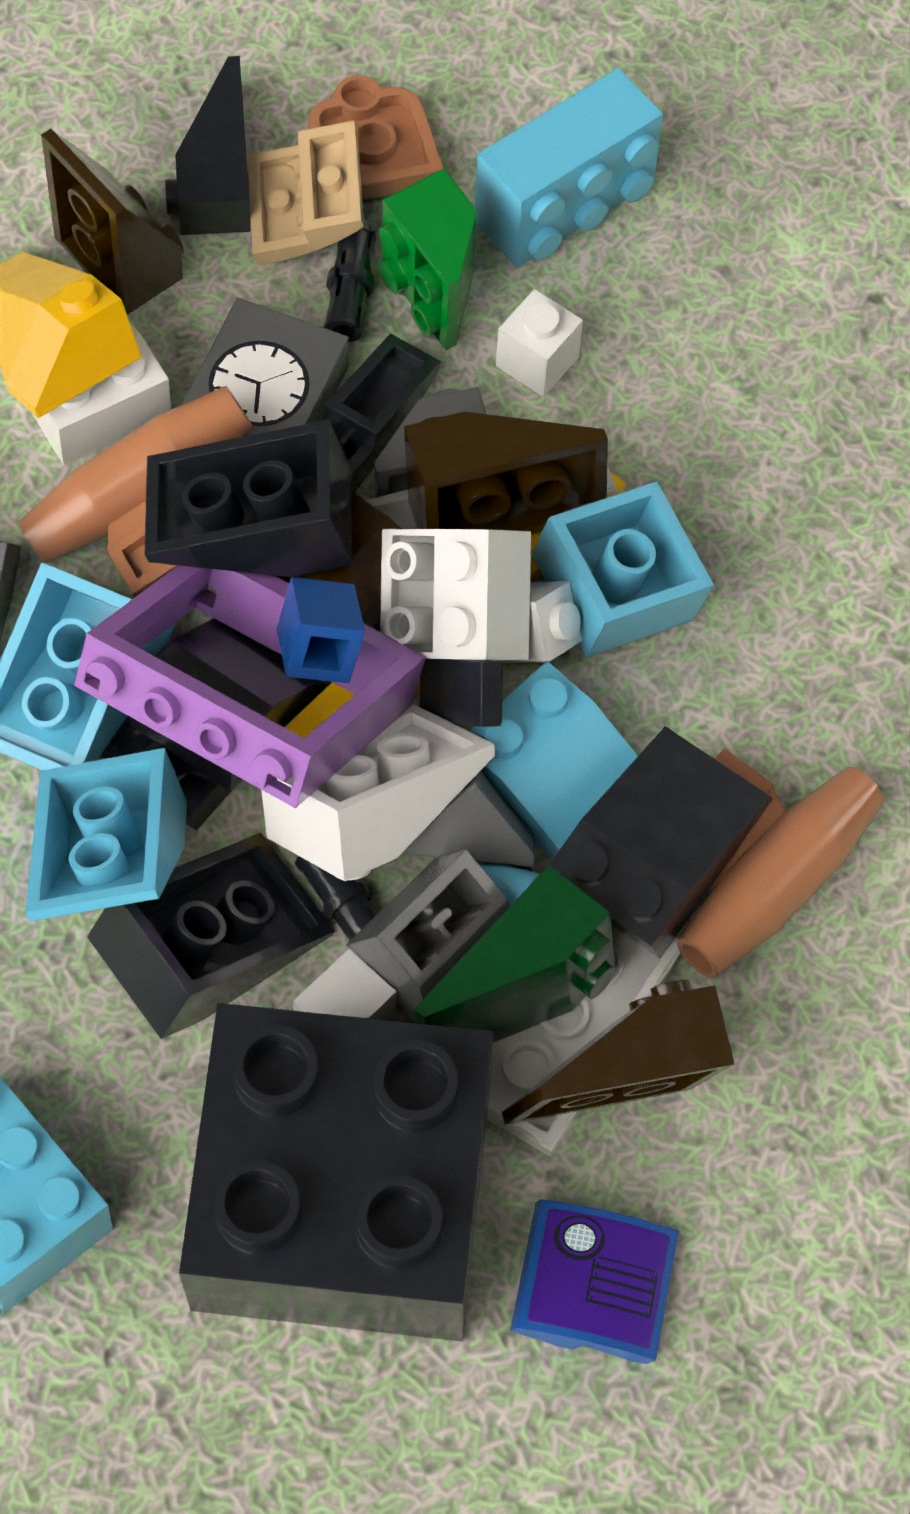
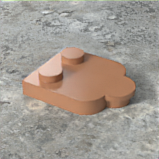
[308,75,443,201]

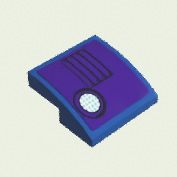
[510,1199,679,1364]

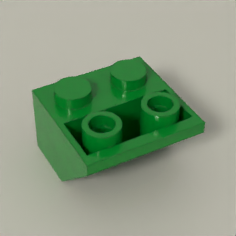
[378,168,477,350]

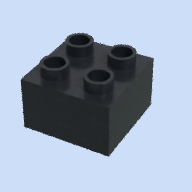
[179,1003,493,1342]

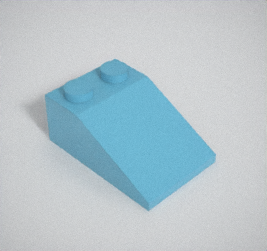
[0,562,177,770]
[469,661,638,859]
[25,748,187,921]

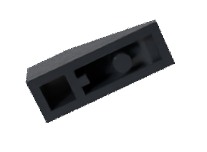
[165,56,251,236]

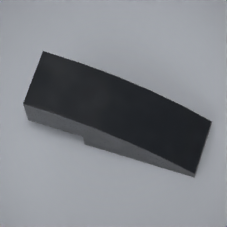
[322,333,441,493]

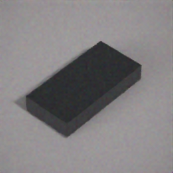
[420,658,503,727]

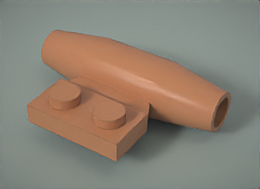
[18,386,253,597]
[677,748,884,978]

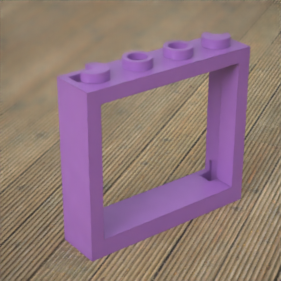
[74,566,426,809]

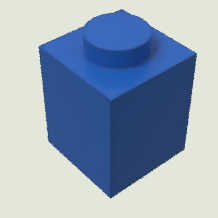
[276,577,365,683]

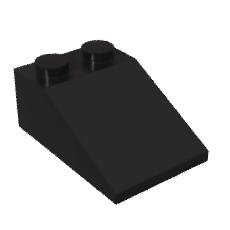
[144,420,352,577]
[130,618,332,792]
[549,726,772,958]
[87,833,335,1039]

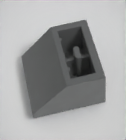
[346,850,510,1024]

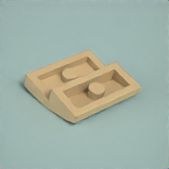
[247,120,364,265]

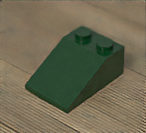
[414,865,615,1043]

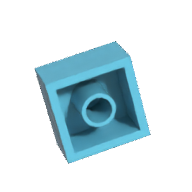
[531,481,714,658]

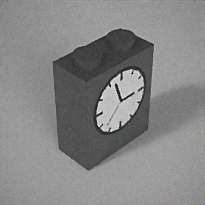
[182,297,349,437]

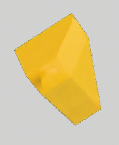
[0,251,142,419]

